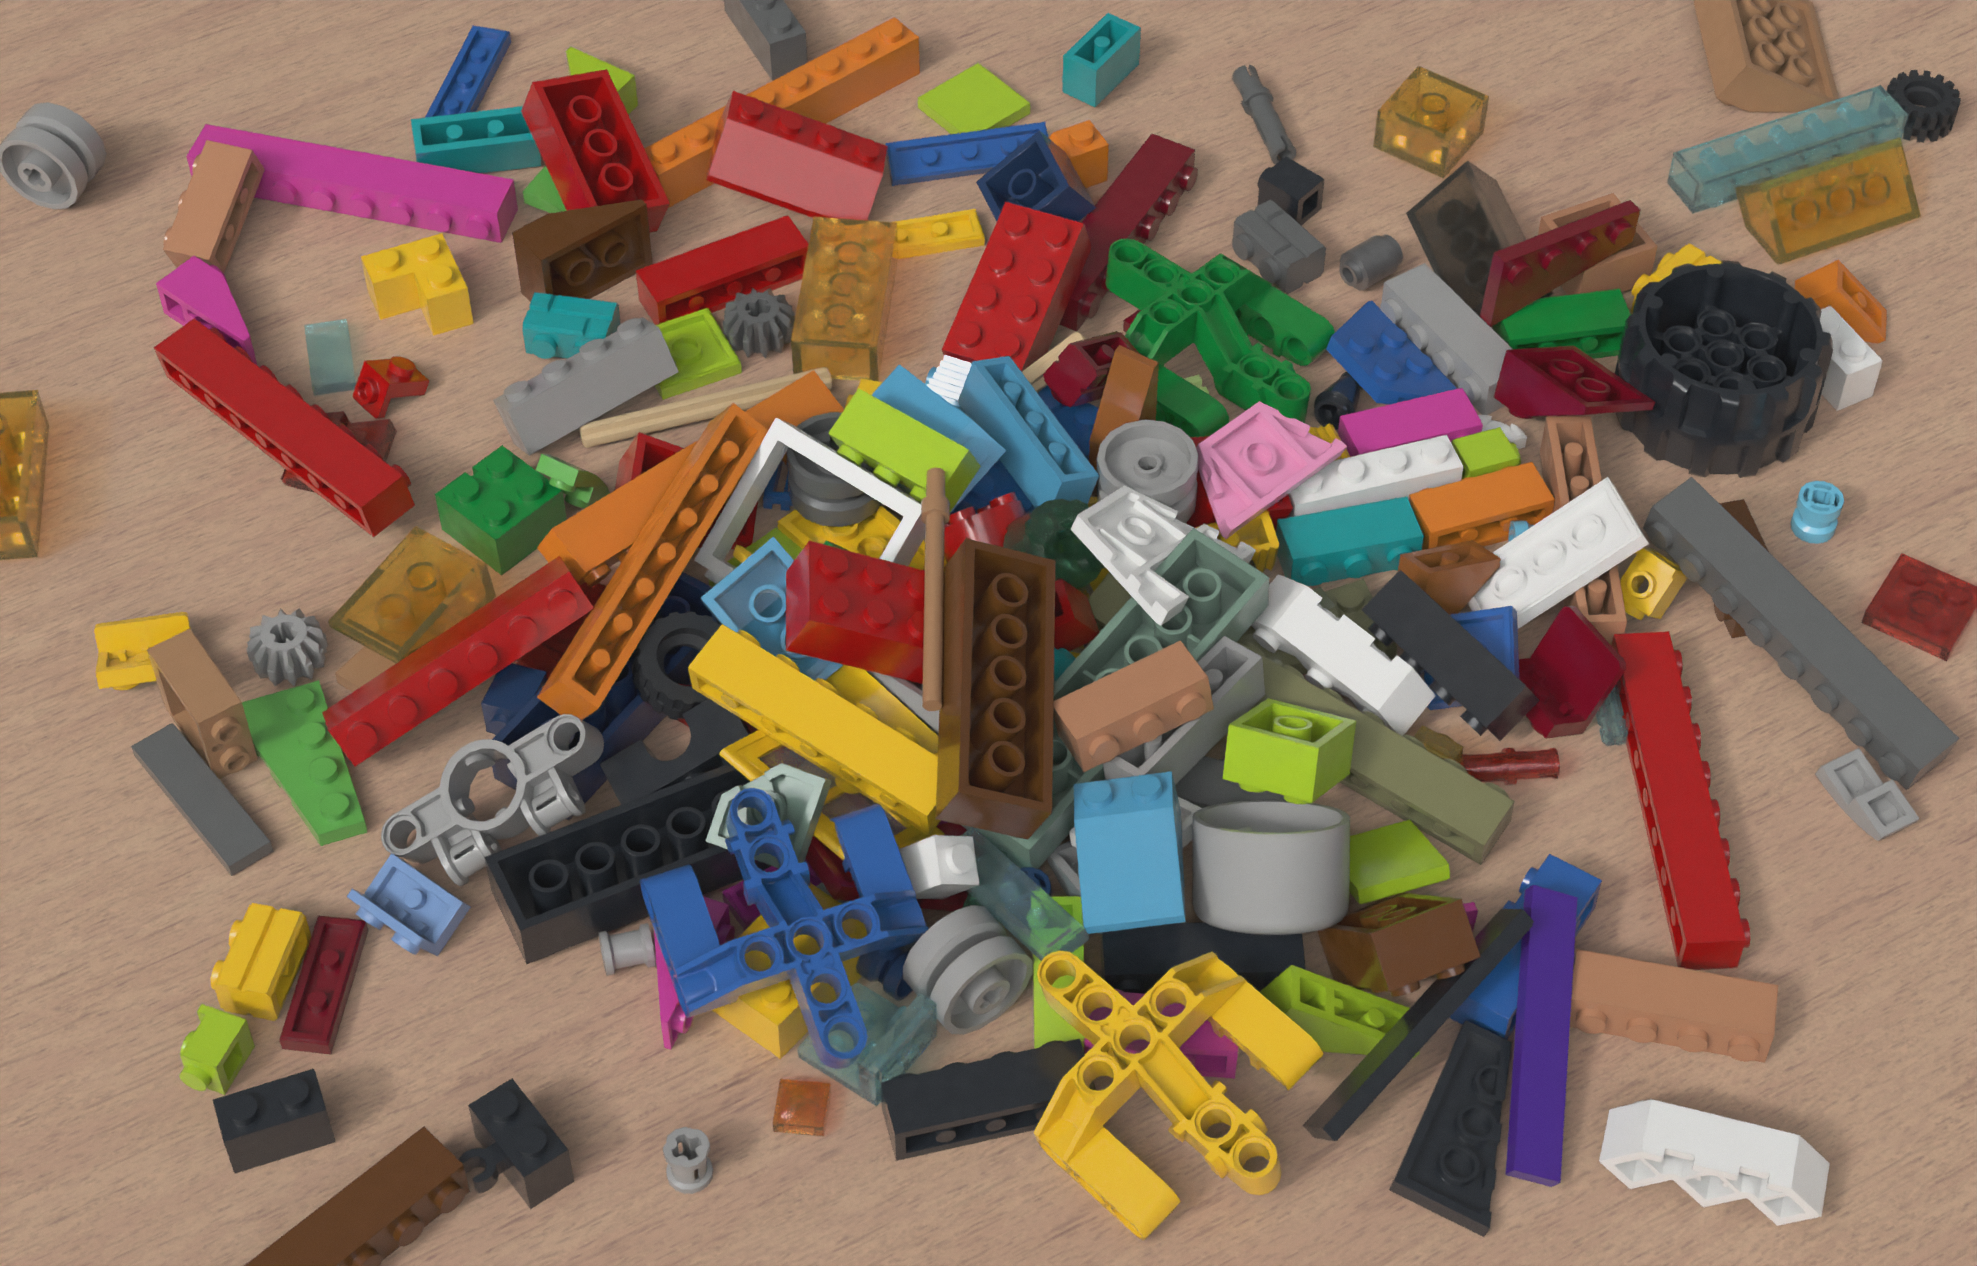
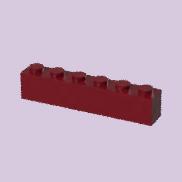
[1059,133,1198,332]

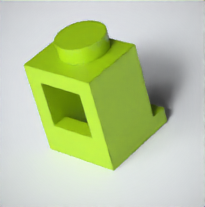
[179,1004,255,1095]

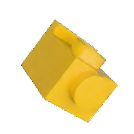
[1620,547,1687,620]

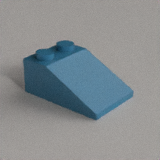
[872,365,1006,514]
[701,536,843,681]
[1074,771,1186,934]

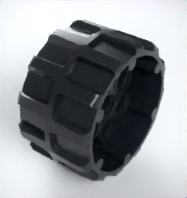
[1614,260,1833,478]

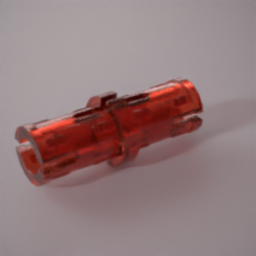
[1459,747,1560,786]

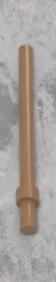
[921,468,950,711]

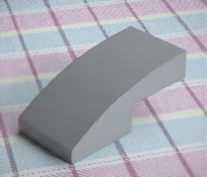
[1815,748,1920,841]

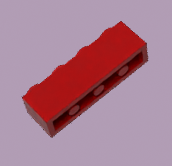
[636,215,812,325]

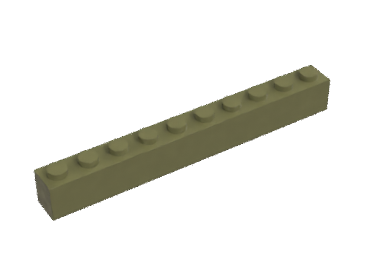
[1088,572,1515,865]

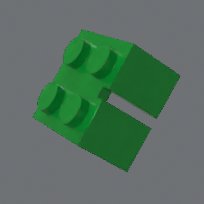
[435,445,567,575]

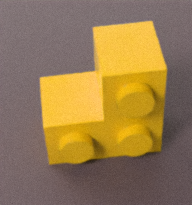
[361,233,474,336]

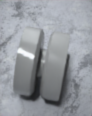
[0,102,107,209]
[1097,420,1198,524]
[903,905,1033,1035]

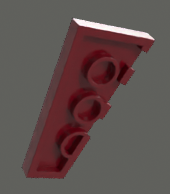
[1480,200,1641,327]

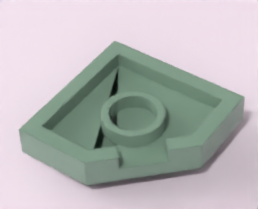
[706,763,832,868]

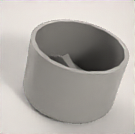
[1192,800,1350,935]

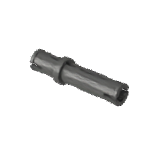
[1232,65,1297,165]

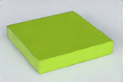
[918,63,1030,134]
[654,308,742,400]
[1349,819,1450,904]

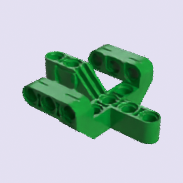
[1105,239,1335,437]

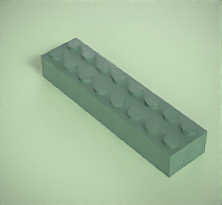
[961,528,1269,869]

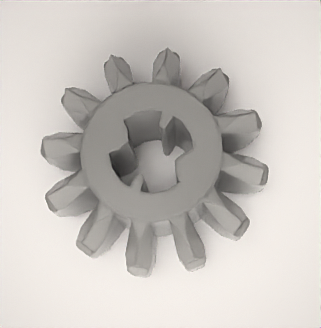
[246,608,328,686]

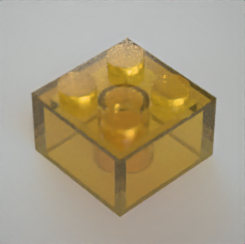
[1373,66,1489,178]

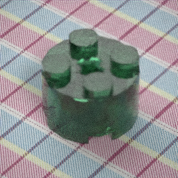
[1003,499,1105,590]

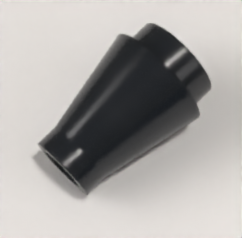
[1314,372,1363,430]

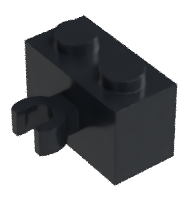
[458,1078,575,1209]

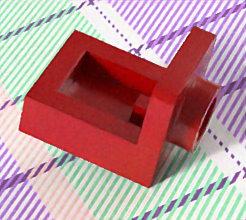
[353,356,430,419]

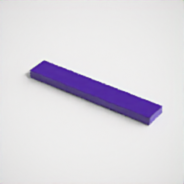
[1505,885,1578,1187]

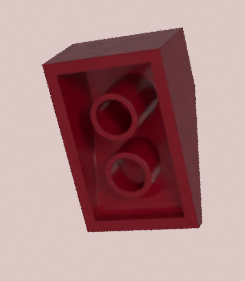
[1494,346,1655,419]

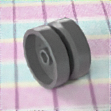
[786,412,882,527]

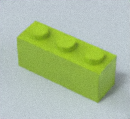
[828,388,981,512]

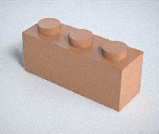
[163,140,265,274]
[1053,640,1214,772]

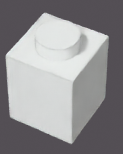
[899,835,980,899]

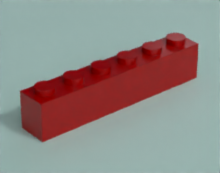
[322,556,594,767]

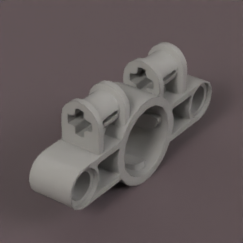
[381,714,604,886]

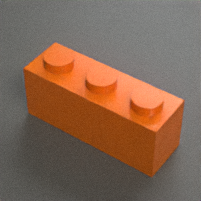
[1409,462,1555,550]

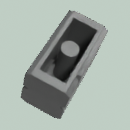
[1232,199,1326,294]

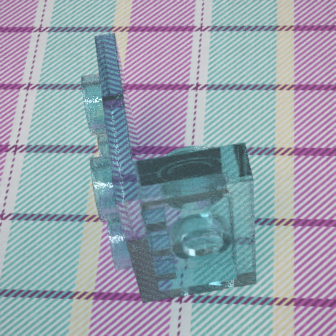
[797,983,937,1107]

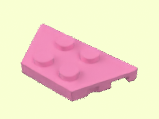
[1196,401,1347,540]

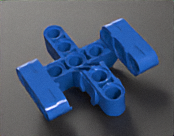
[640,788,929,1069]

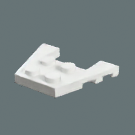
[1071,485,1256,626]

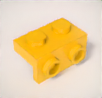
[94,612,191,690]

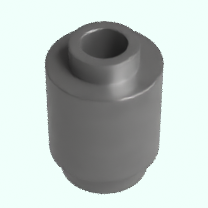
[1339,234,1403,290]

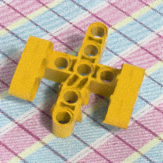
[1033,951,1324,1241]

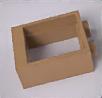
[147,629,258,779]

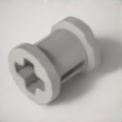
[598,923,656,976]
[663,1127,713,1194]

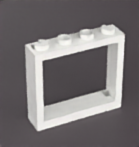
[694,418,926,584]

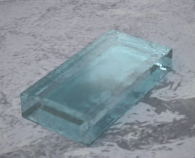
[304,319,356,396]

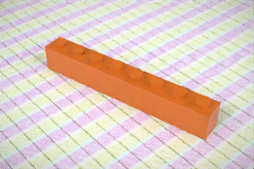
[644,17,920,208]
[537,370,844,588]
[537,403,768,720]

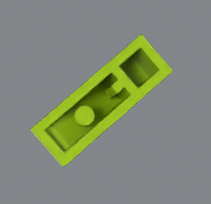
[1260,965,1420,1058]

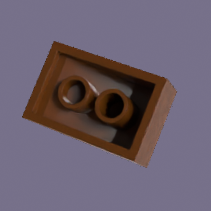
[512,199,653,302]

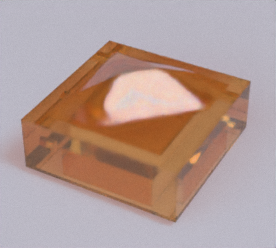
[772,1079,831,1137]

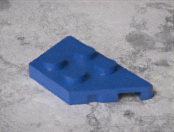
[1326,301,1457,405]

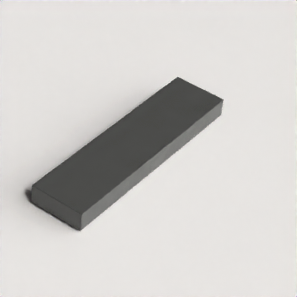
[131,723,273,876]

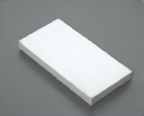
[1468,477,1649,629]

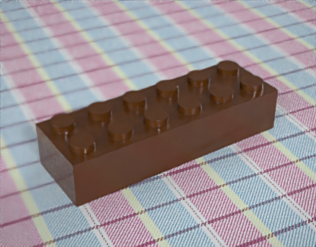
[936,538,1055,840]

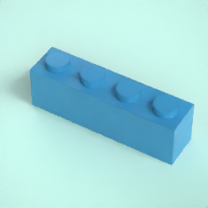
[957,356,1099,522]

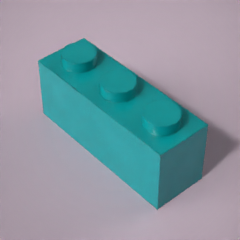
[411,106,541,173]
[1276,496,1424,586]

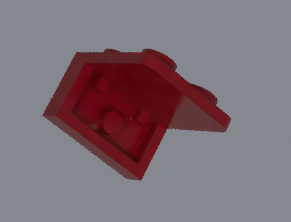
[1519,606,1626,739]

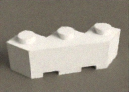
[1251,574,1436,736]
[1599,1099,1830,1226]

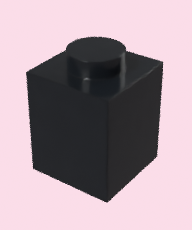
[1257,156,1324,225]

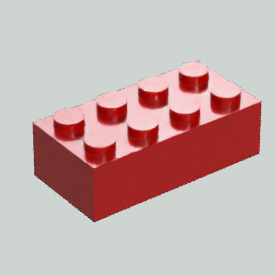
[521,69,670,233]
[941,202,1092,372]
[786,541,925,684]

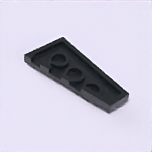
[1389,1020,1512,1237]

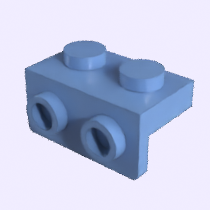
[347,853,471,956]

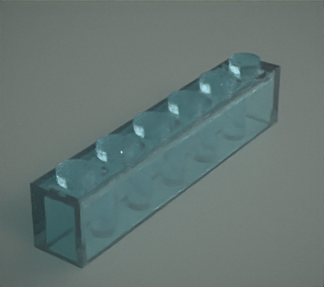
[1667,85,1908,214]

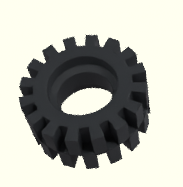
[1881,70,1961,143]

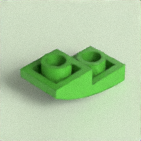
[535,454,610,508]

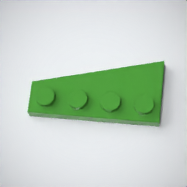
[242,680,368,846]

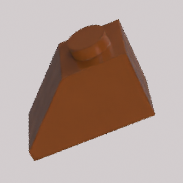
[1398,540,1501,615]

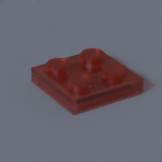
[1861,553,1977,662]

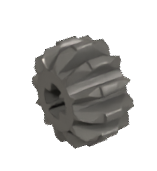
[723,288,795,358]

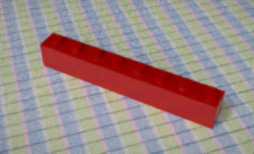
[153,318,415,537]
[1611,631,1751,970]

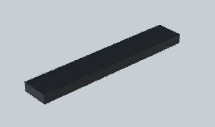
[1303,909,1534,1141]

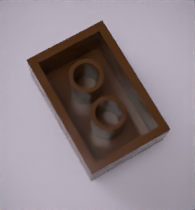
[1317,893,1480,997]

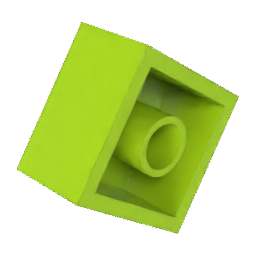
[1223,698,1356,804]

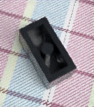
[212,1068,336,1174]

